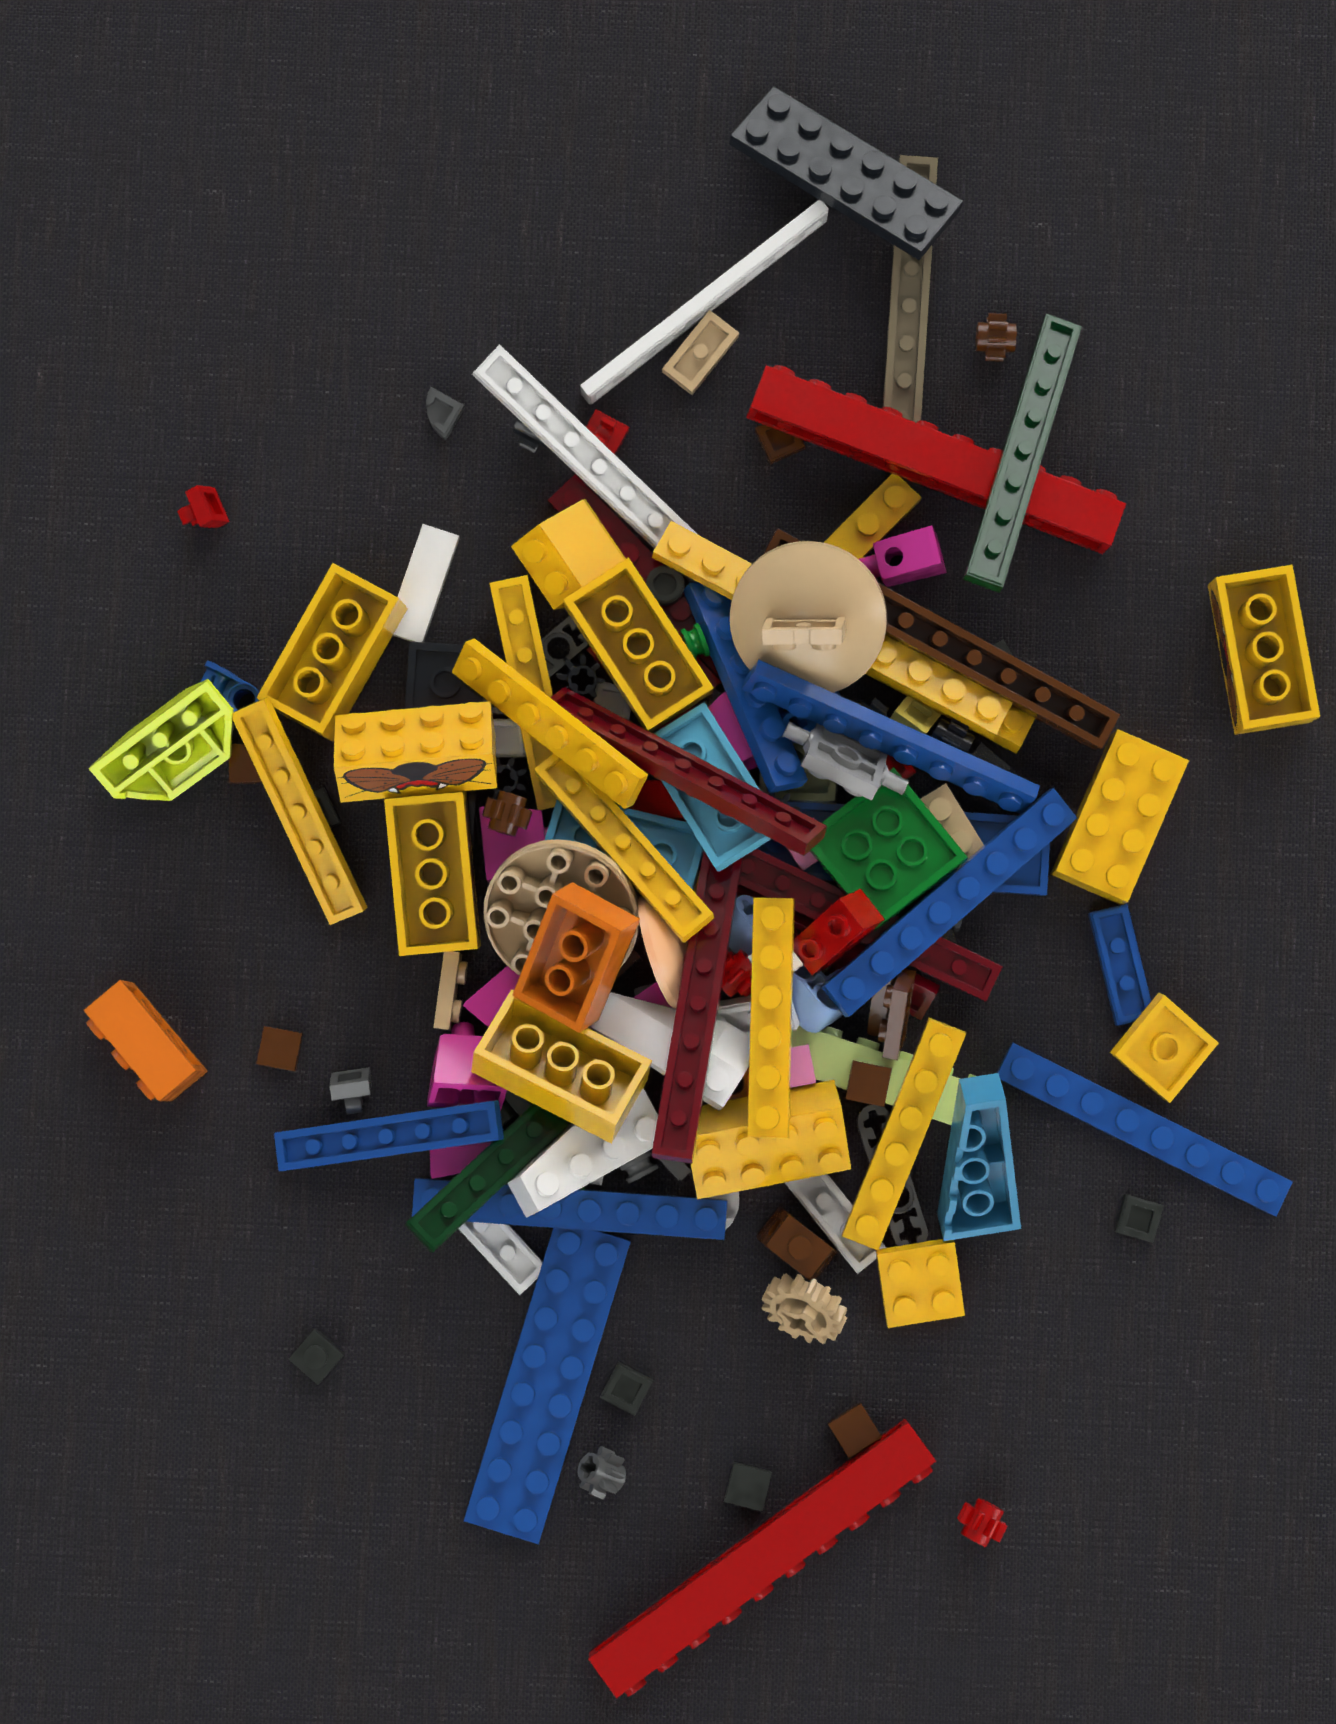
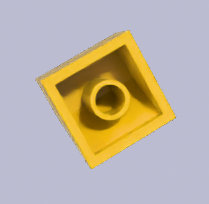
[511,499,626,610]

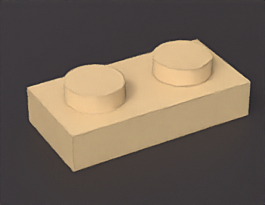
[662,310,739,395]
[920,783,984,866]
[433,951,468,1031]

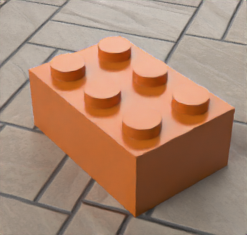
[512,882,640,1033]
[84,980,208,1101]

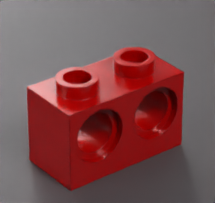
[794,889,885,975]

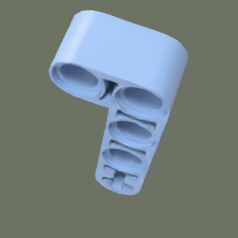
[729,895,843,1033]

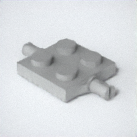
[782,721,909,800]

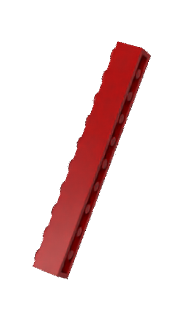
[746,365,1126,554]
[588,1419,936,1698]

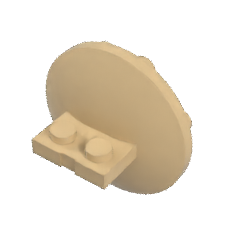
[730,541,887,693]
[484,839,640,975]

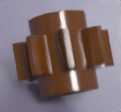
[975,313,1017,362]
[482,791,532,837]

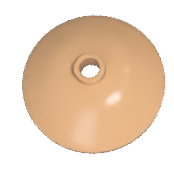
[638,896,688,1009]

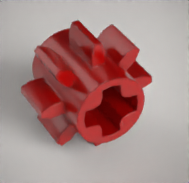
[722,949,752,997]
[957,1497,1008,1547]

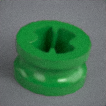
[680,623,710,661]

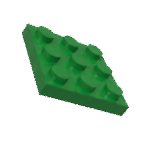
[810,767,968,931]

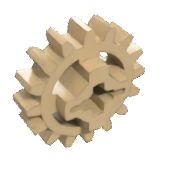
[762,1273,847,1344]

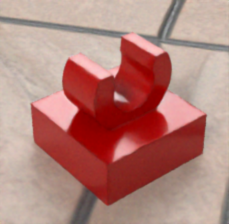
[586,409,629,455]
[177,485,230,528]

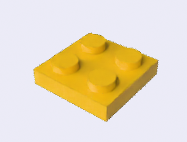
[1110,992,1219,1103]
[876,1239,965,1328]

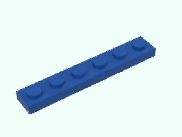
[683,582,808,793]
[274,1100,504,1172]

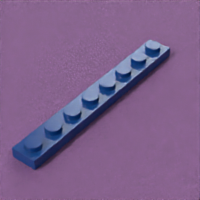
[742,660,1040,814]
[821,788,1077,1017]
[997,1042,1293,1217]
[412,1178,727,1240]

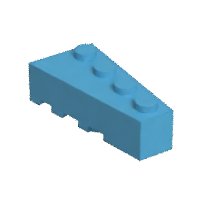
[937,1073,1021,1241]

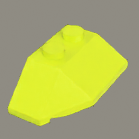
[89,679,233,801]

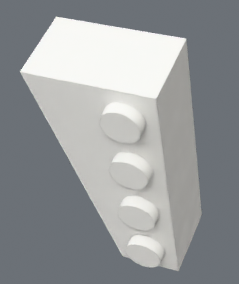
[508,1088,658,1218]

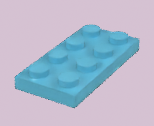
[654,702,771,872]

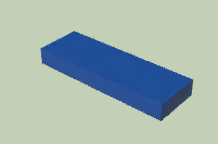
[1088,904,1151,1026]

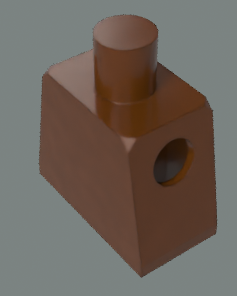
[756,1206,837,1281]

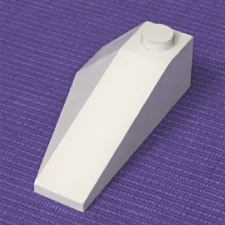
[589,992,750,1111]

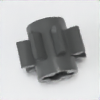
[578,1446,626,1500]

